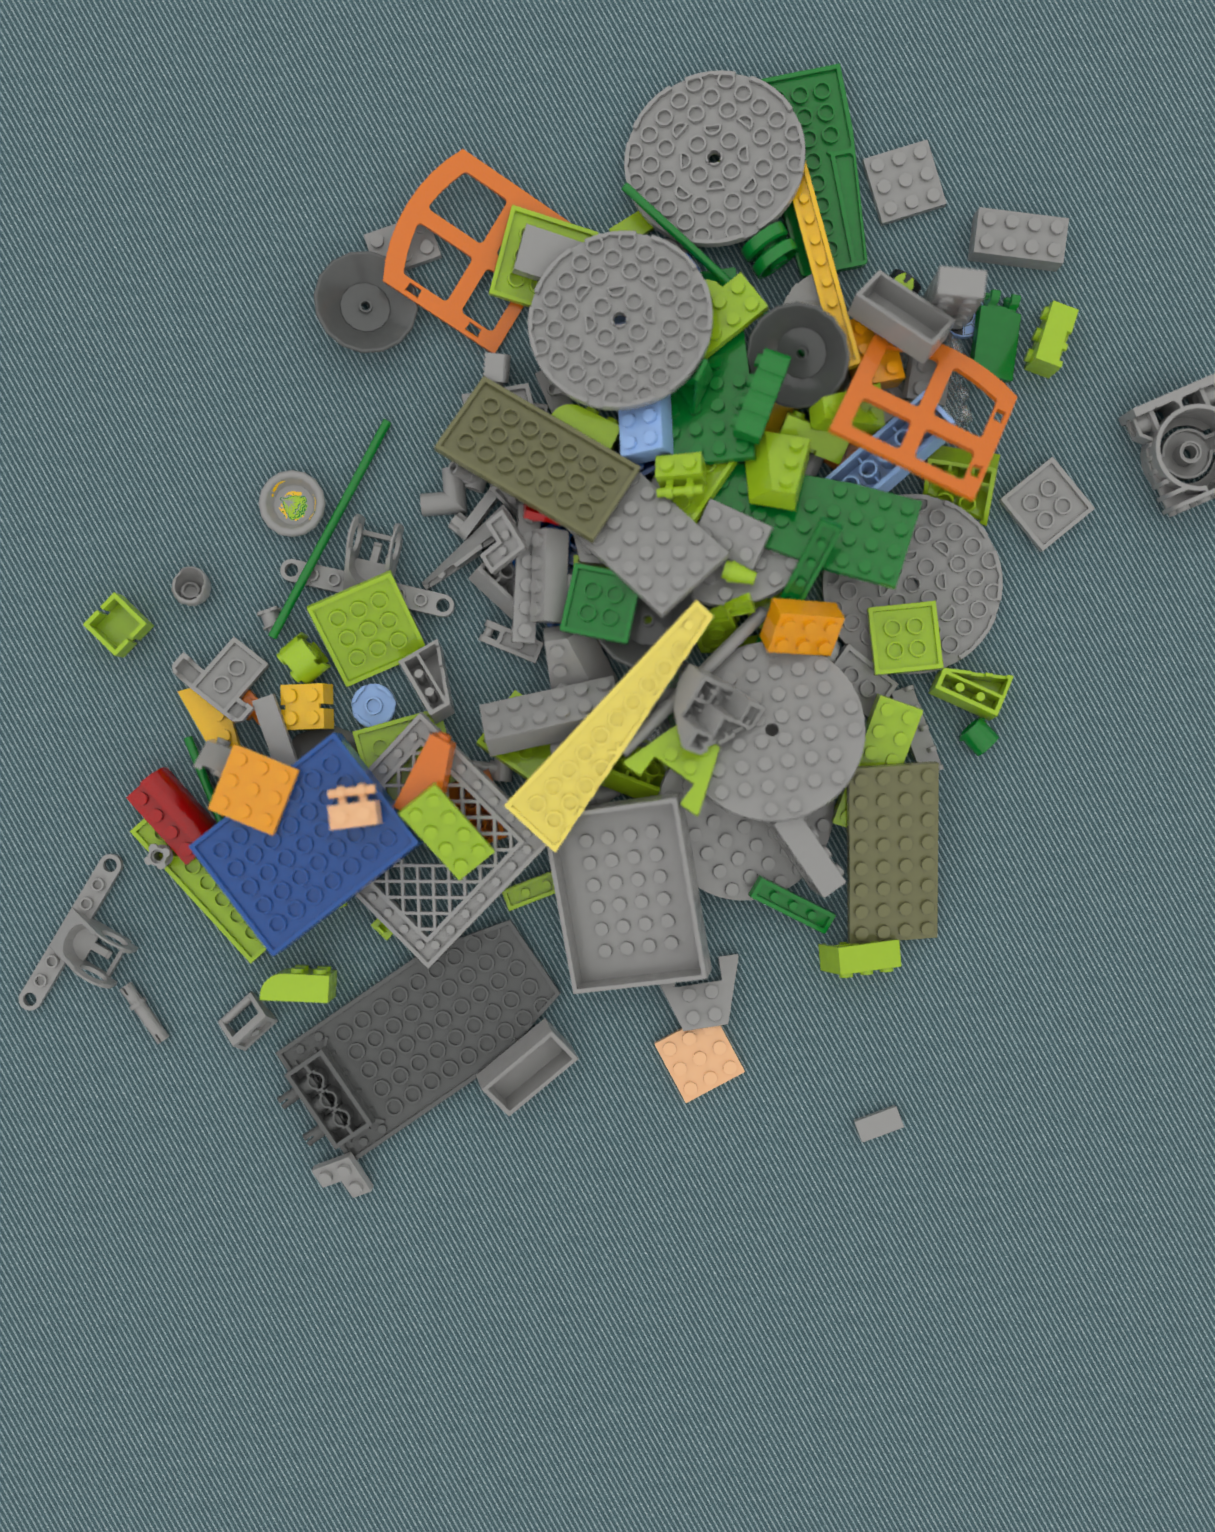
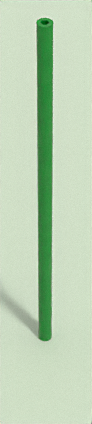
[621,182,805,356]
[268,419,391,640]

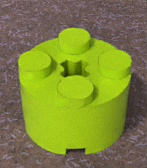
[277,632,331,684]

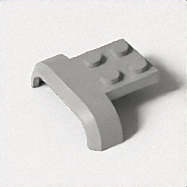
[172,637,270,723]

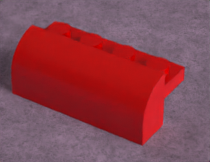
[126,767,217,865]

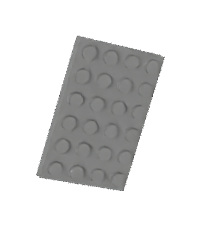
[567,472,729,618]

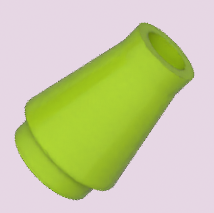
[721,560,757,585]

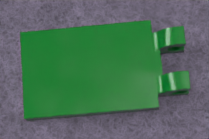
[970,289,1021,383]

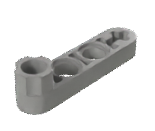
[448,489,499,540]

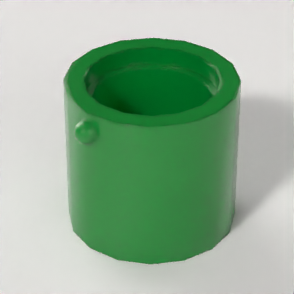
[959,717,999,756]

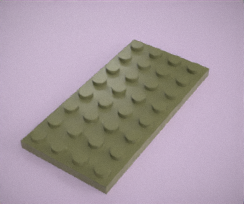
[434,376,641,543]
[847,761,939,944]

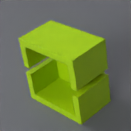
[83,592,154,658]

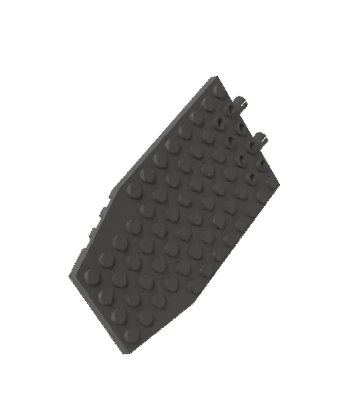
[276,919,561,1160]

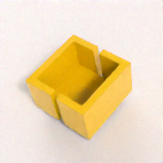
[280,683,334,731]

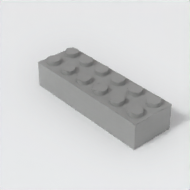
[479,675,616,757]

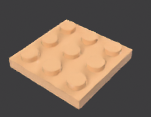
[654,1026,745,1103]

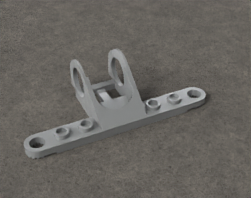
[280,514,455,618]
[19,854,139,1011]

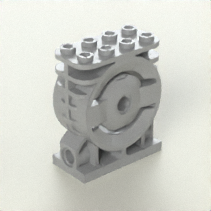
[1118,373,1215,517]

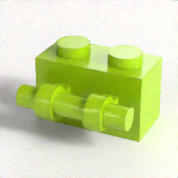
[655,452,706,499]

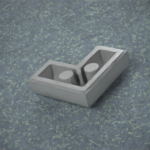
[420,467,467,517]

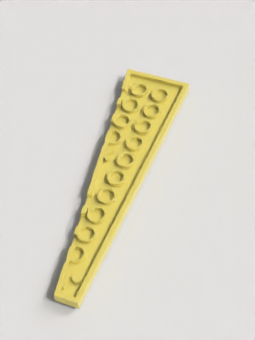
[504,600,714,853]

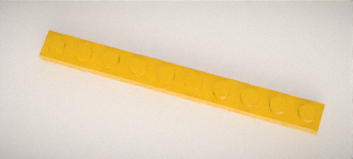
[792,160,861,370]

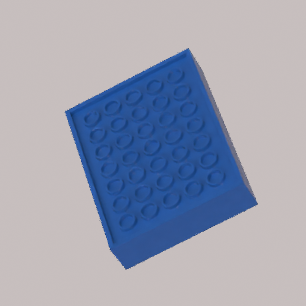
[188,732,424,957]

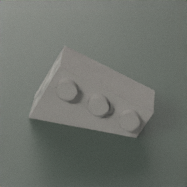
[398,639,455,724]

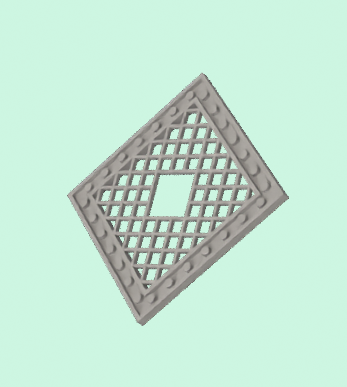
[355,712,547,969]

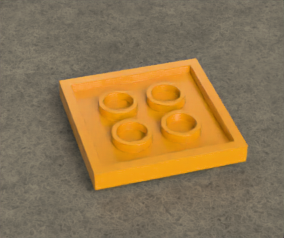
[208,744,300,835]

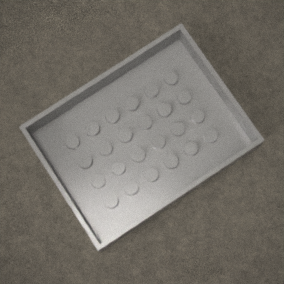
[547,792,712,994]

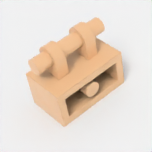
[328,783,382,830]

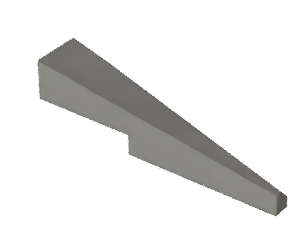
[422,504,517,590]

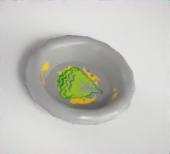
[258,470,326,537]

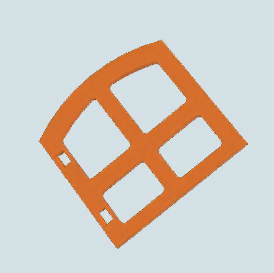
[383,149,570,353]
[828,333,1017,502]

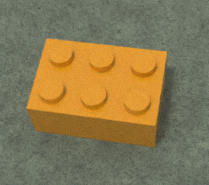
[849,319,905,390]
[760,598,845,656]

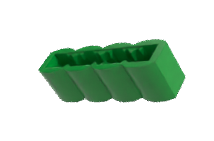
[730,348,791,445]

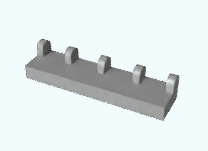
[891,684,944,771]

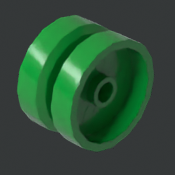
[741,221,800,279]

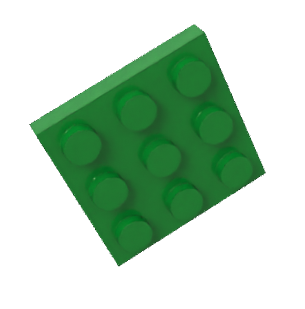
[560,563,639,645]

